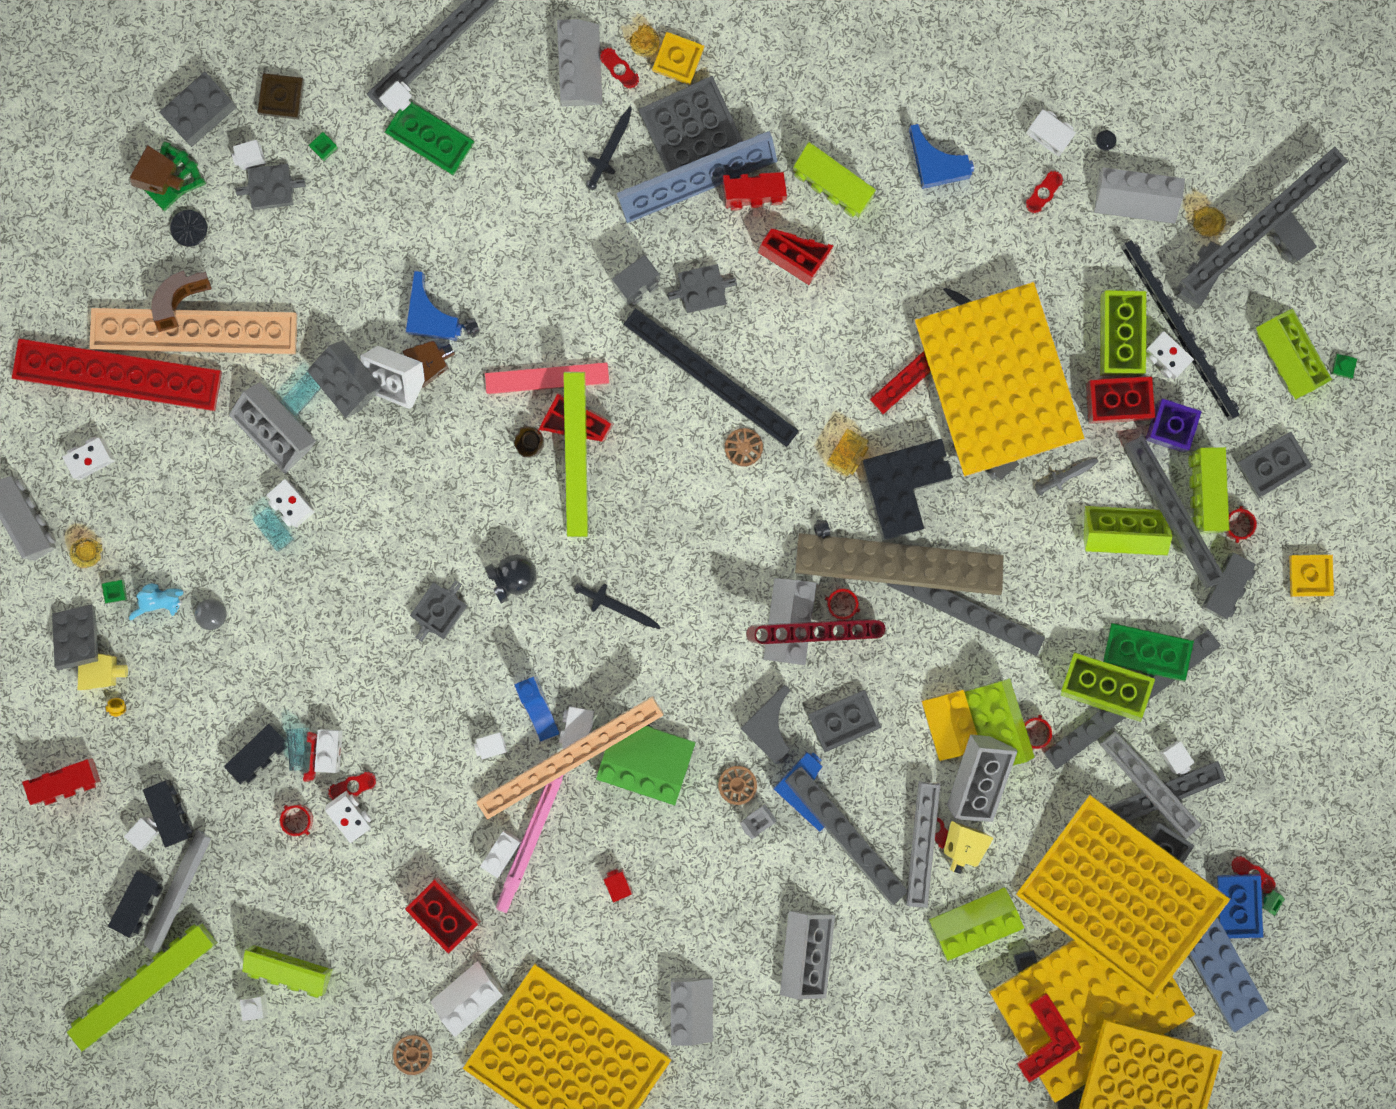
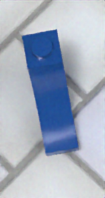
[909,124,974,189]
[406,271,462,341]
[514,676,560,742]
[773,752,824,832]

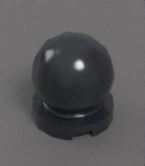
[485,554,537,603]

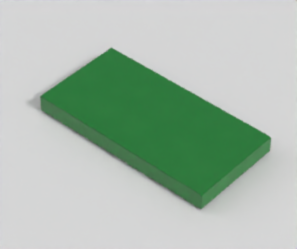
[384,100,475,176]
[1103,623,1194,682]

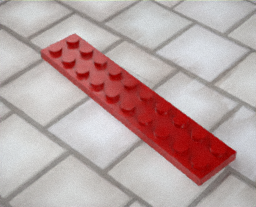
[11,338,222,412]

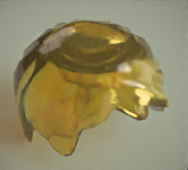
[629,23,660,58]
[1192,206,1226,237]
[69,538,103,568]

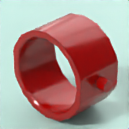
[1224,506,1257,543]
[824,589,861,620]
[1024,715,1052,750]
[280,804,314,836]

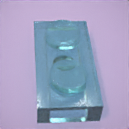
[280,372,321,416]
[252,507,295,552]
[286,727,310,771]

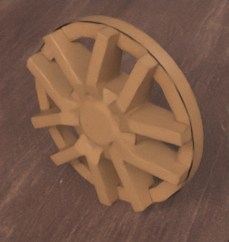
[725,428,763,467]
[718,766,757,805]
[393,1035,433,1075]

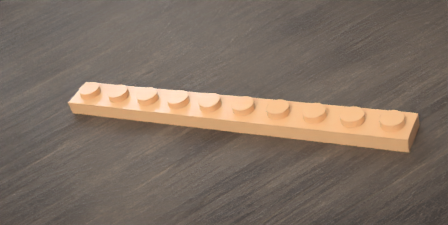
[476,696,664,820]

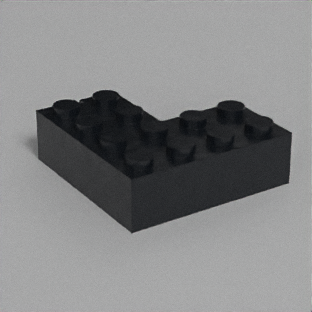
[861,438,953,541]

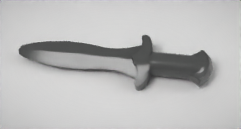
[1035,458,1098,496]

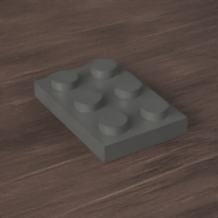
[1236,431,1313,498]
[52,604,98,671]
[808,690,882,753]

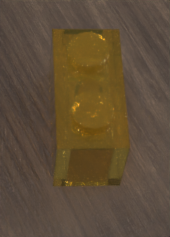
[825,428,869,478]

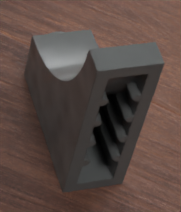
[741,685,791,764]

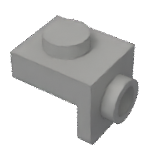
[740,804,777,840]

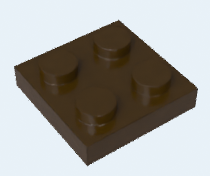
[257,73,304,120]

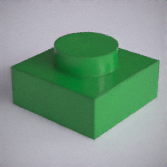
[308,132,338,162]
[1331,354,1358,379]
[102,580,127,604]
[1262,890,1285,916]

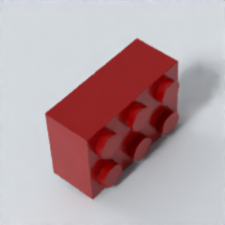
[1086,377,1155,424]
[405,877,481,954]

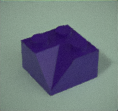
[1145,398,1202,453]

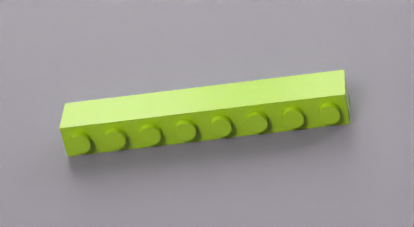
[66,923,218,1052]

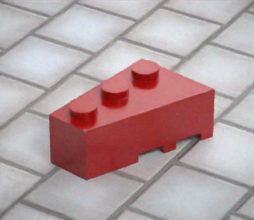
[723,172,787,211]
[758,228,834,285]
[538,393,614,442]
[22,758,101,806]

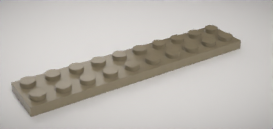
[795,533,1004,596]

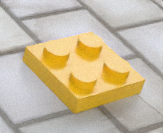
[652,32,705,85]
[1289,555,1334,597]

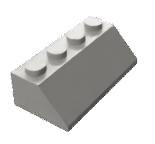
[557,19,603,107]
[1094,168,1185,224]
[229,382,316,474]
[0,476,56,561]
[763,578,816,665]
[947,735,1017,822]
[780,911,835,1000]

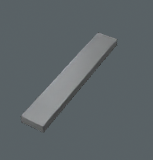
[1100,731,1202,840]
[906,781,940,908]
[144,830,211,953]

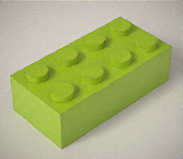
[1100,290,1146,377]
[1188,447,1229,534]
[1060,652,1155,722]
[964,678,1035,766]

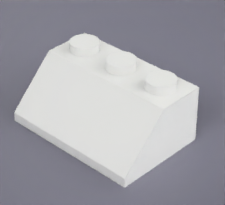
[360,346,425,409]
[430,961,505,1037]

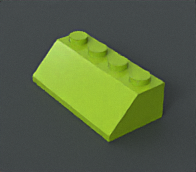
[793,142,876,218]
[1256,308,1332,400]
[1083,506,1172,556]
[929,887,1025,961]
[242,945,333,998]

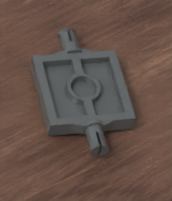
[235,164,306,210]
[668,264,737,313]
[410,580,468,642]

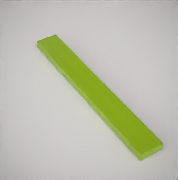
[564,372,588,537]

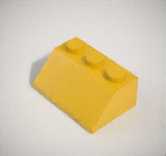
[921,690,977,761]

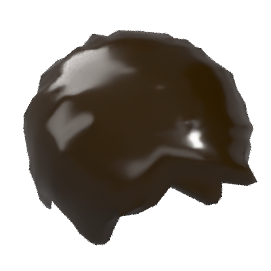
[514,424,544,458]

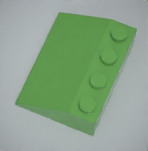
[596,716,696,806]

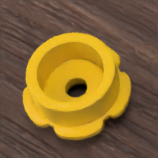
[105,698,126,717]

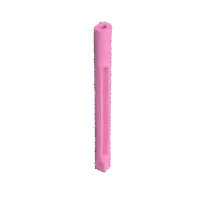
[496,775,563,913]

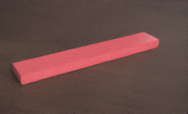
[485,363,609,394]

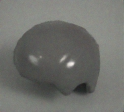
[194,599,227,630]

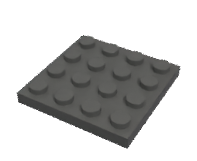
[638,76,743,172]

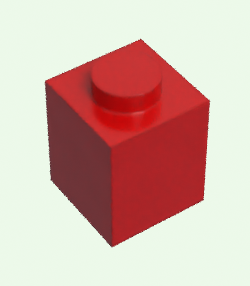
[603,868,633,903]

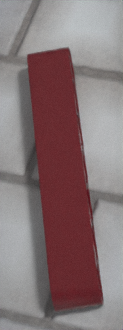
[746,619,886,644]

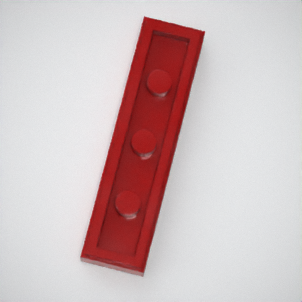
[869,351,931,415]

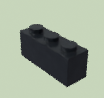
[223,723,289,785]
[143,779,194,848]
[107,869,164,938]

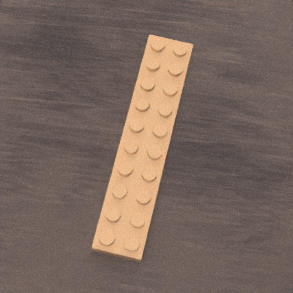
[90,308,297,354]

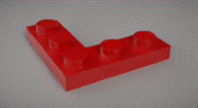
[1016,993,1081,1083]

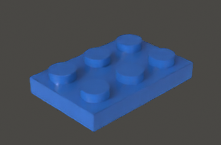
[1217,874,1263,939]

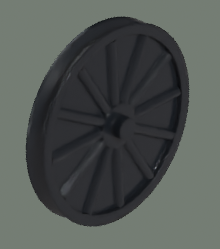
[170,210,208,247]

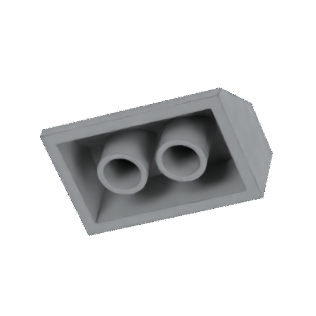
[671,978,713,1046]

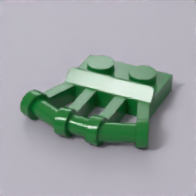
[144,141,206,212]

